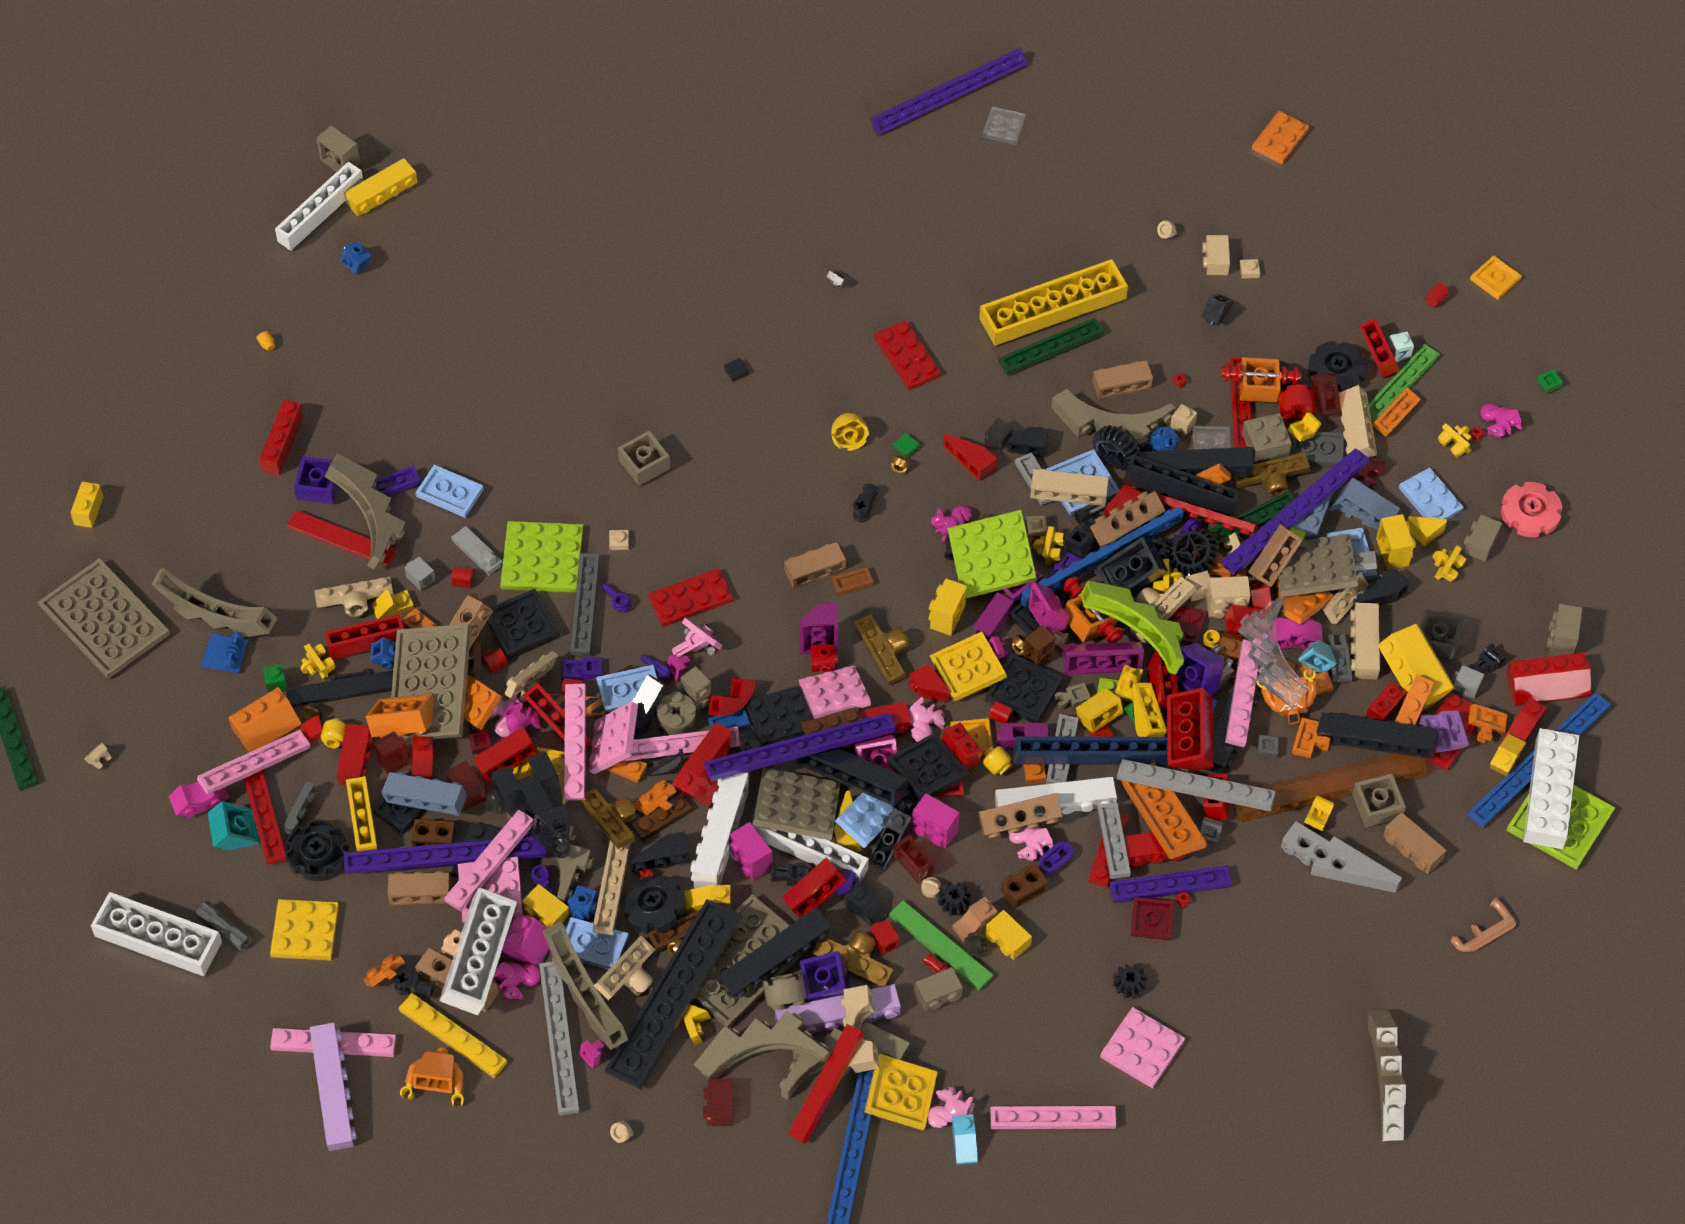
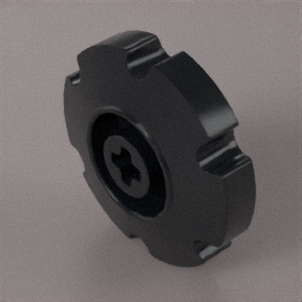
[1308,341,1368,394]
[285,820,350,881]
[622,875,687,934]

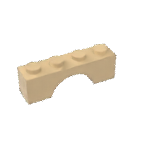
[841,985,879,1073]

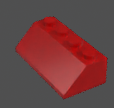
[1506,652,1591,706]
[1167,688,1214,771]

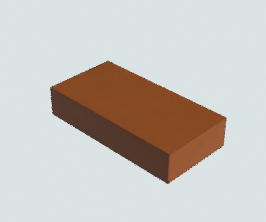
[831,567,874,596]

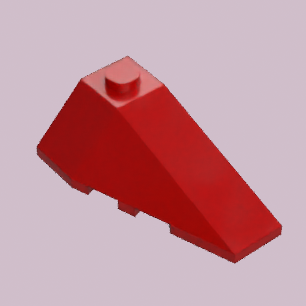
[672,722,733,808]

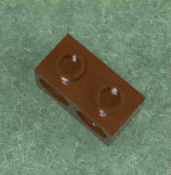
[1023,625,1055,666]
[411,818,456,847]
[1001,864,1048,909]

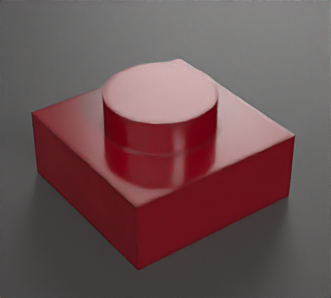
[468,730,491,754]

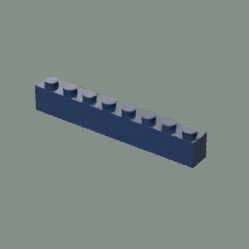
[1013,736,1168,764]

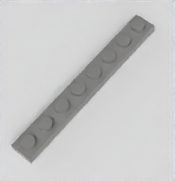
[1117,759,1276,811]
[539,962,579,1116]

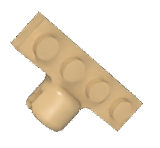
[314,577,393,618]
[1130,577,1196,643]
[505,651,559,702]
[594,936,655,1000]

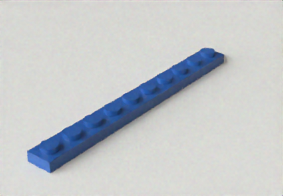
[1021,507,1183,608]
[1468,692,1611,828]
[827,1069,874,1224]

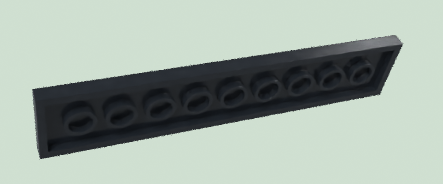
[605,899,743,1090]

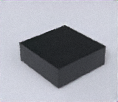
[724,358,749,382]

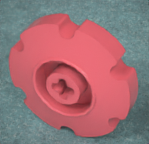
[1501,482,1562,537]

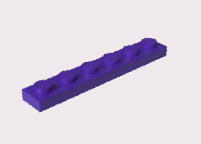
[1109,865,1232,903]

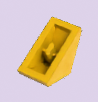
[1408,516,1447,547]

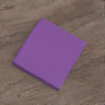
[1418,711,1469,753]

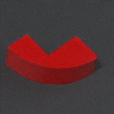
[708,678,756,716]

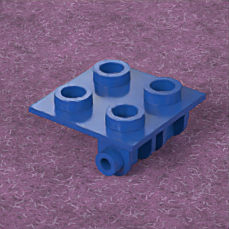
[201,632,249,673]

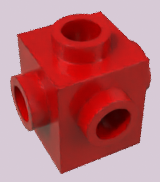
[810,644,838,673]

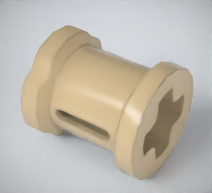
[1054,631,1070,649]

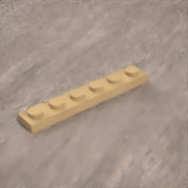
[593,831,632,935]

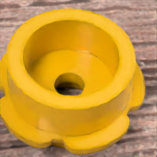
[1202,630,1221,648]

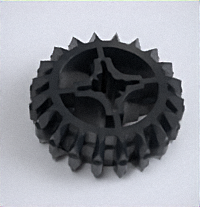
[1092,425,1141,471]
[1168,527,1219,576]

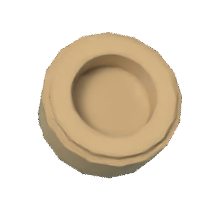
[1157,221,1177,239]
[921,877,941,898]
[610,1121,633,1143]

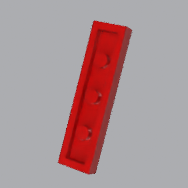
[1088,814,1129,888]

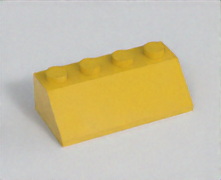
[1378,624,1455,710]

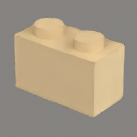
[1202,235,1230,275]

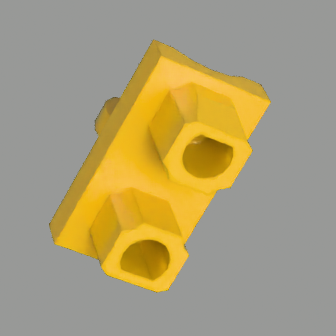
[1438,424,1472,458]
[1033,526,1066,566]
[1433,545,1466,582]
[1153,559,1184,594]
[300,643,336,681]
[1115,665,1143,702]

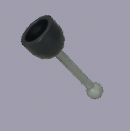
[1074,498,1113,524]

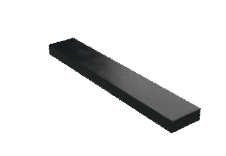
[286,670,393,707]

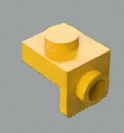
[1288,412,1321,442]
[1304,796,1334,831]

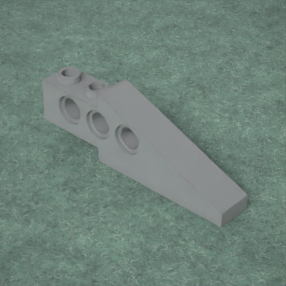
[1281,821,1402,893]

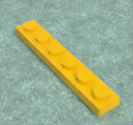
[399,993,507,1078]

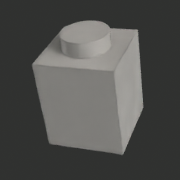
[405,557,436,591]
[1452,665,1484,699]

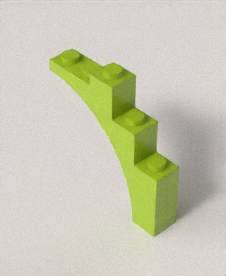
[1080,581,1184,674]

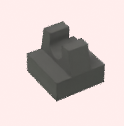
[1200,817,1224,843]

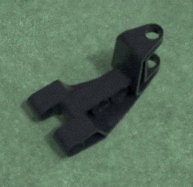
[490,751,571,859]

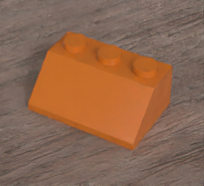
[228,687,301,752]
[366,693,434,738]

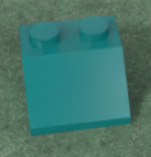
[208,801,260,851]

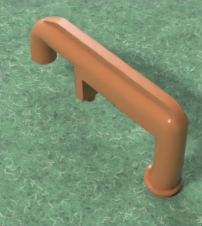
[1451,897,1516,952]

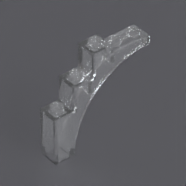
[1238,596,1310,709]

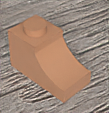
[952,897,997,943]

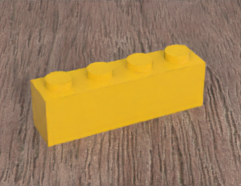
[344,158,418,217]
[346,776,378,851]

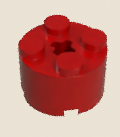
[1278,384,1317,423]

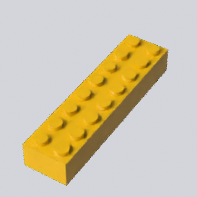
[979,259,1128,346]

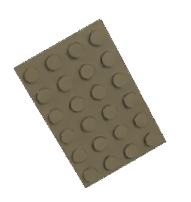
[38,558,170,679]
[387,624,471,742]
[694,895,811,1028]

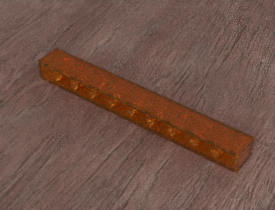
[1231,753,1428,823]

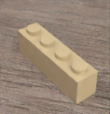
[1338,385,1377,458]
[1030,469,1109,506]
[1350,603,1380,680]

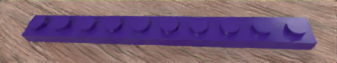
[870,48,1027,135]
[1221,448,1369,576]
[704,713,896,781]
[344,836,546,874]

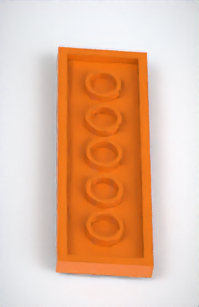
[1120,762,1206,859]

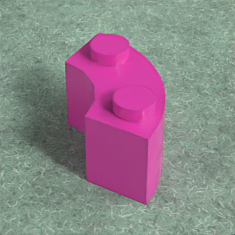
[1268,617,1323,650]
[168,782,229,818]

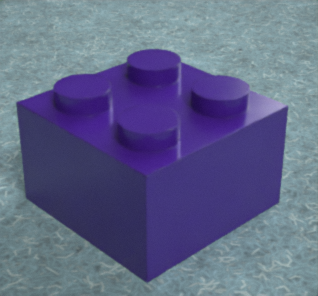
[294,456,338,504]
[1177,642,1224,696]
[800,951,850,1002]

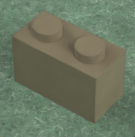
[1463,515,1502,562]
[681,666,711,712]
[915,967,963,1011]

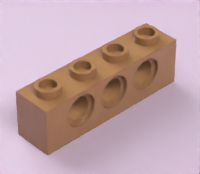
[1090,491,1165,547]
[449,595,493,649]
[978,793,1062,838]
[415,948,499,1012]

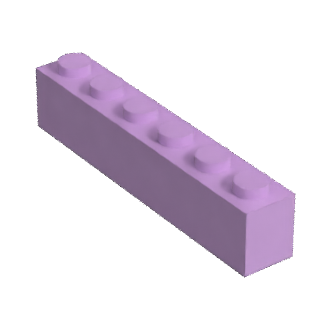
[775,984,900,1035]
[310,1023,357,1151]

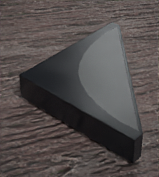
[648,749,684,776]

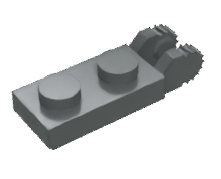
[1328,634,1352,683]
[284,781,316,836]

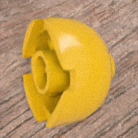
[831,413,869,451]

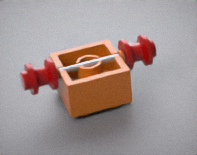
[1220,357,1302,403]
[1064,577,1123,643]

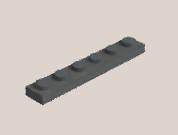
[570,553,600,656]

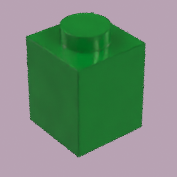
[263,663,287,693]

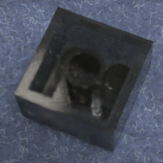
[1420,609,1463,661]

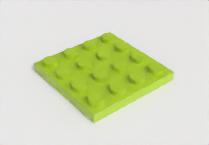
[947,510,1037,598]
[500,521,583,593]
[1506,785,1615,870]

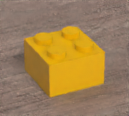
[1376,514,1416,570]
[928,578,967,636]

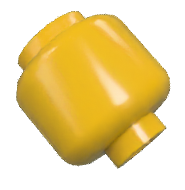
[321,718,347,749]
[983,746,1012,775]

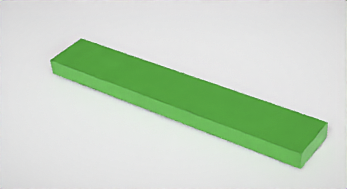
[1369,344,1440,424]
[889,901,993,991]

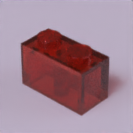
[1311,372,1341,415]
[374,731,409,775]
[446,761,487,810]
[894,834,935,884]
[703,1079,733,1126]

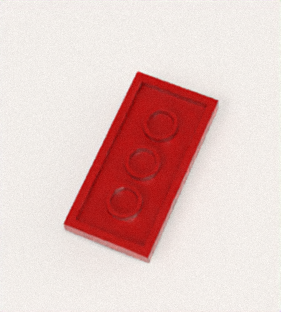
[874,320,941,391]
[648,568,733,628]
[1423,692,1475,771]

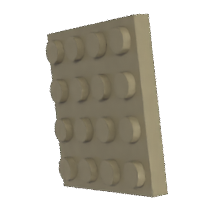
[1278,534,1358,597]
[753,767,840,841]

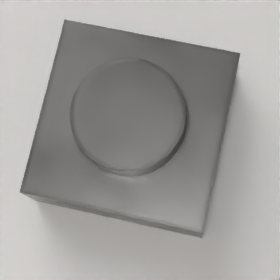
[827,270,851,287]
[1257,735,1279,758]

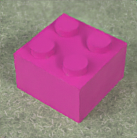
[912,794,960,849]
[729,822,772,881]

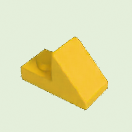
[371,589,414,619]
[683,1005,711,1045]

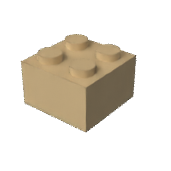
[1206,576,1250,618]

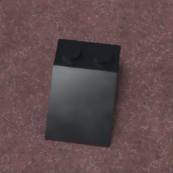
[1097,537,1169,592]

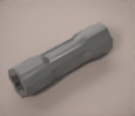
[196,901,252,951]

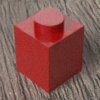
[870,919,900,956]

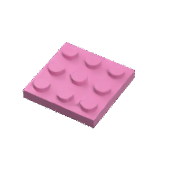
[799,666,871,719]
[589,702,638,774]
[458,857,523,924]
[1100,1007,1185,1089]

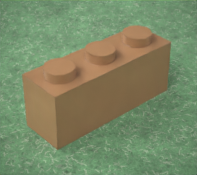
[1092,360,1153,399]
[1248,525,1303,587]
[784,542,846,589]
[1383,812,1447,874]
[388,871,451,905]

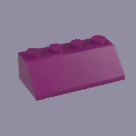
[1062,641,1144,675]

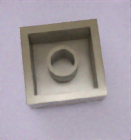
[316,125,361,172]
[1242,413,1291,464]
[618,431,670,486]
[1546,604,1582,656]
[1352,774,1406,828]

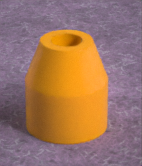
[257,331,275,351]

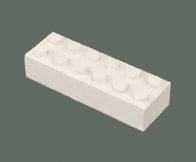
[1523,728,1579,849]
[691,772,749,889]
[439,887,517,1015]
[91,892,222,976]

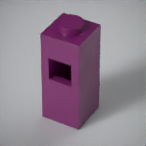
[973,592,1014,641]
[996,723,1048,750]

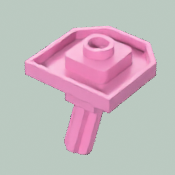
[672,618,723,658]

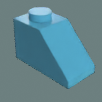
[1298,640,1337,673]
[952,1114,977,1165]

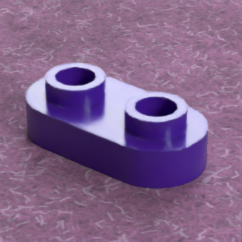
[1038,842,1073,875]

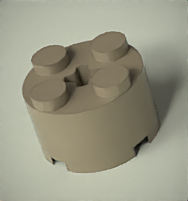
[657,691,697,736]
[762,973,806,1010]

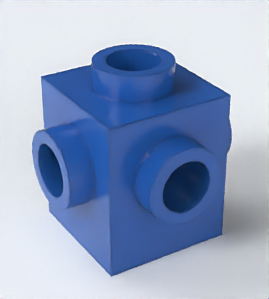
[340,241,372,274]
[1147,427,1180,451]
[370,637,396,669]
[567,885,598,920]

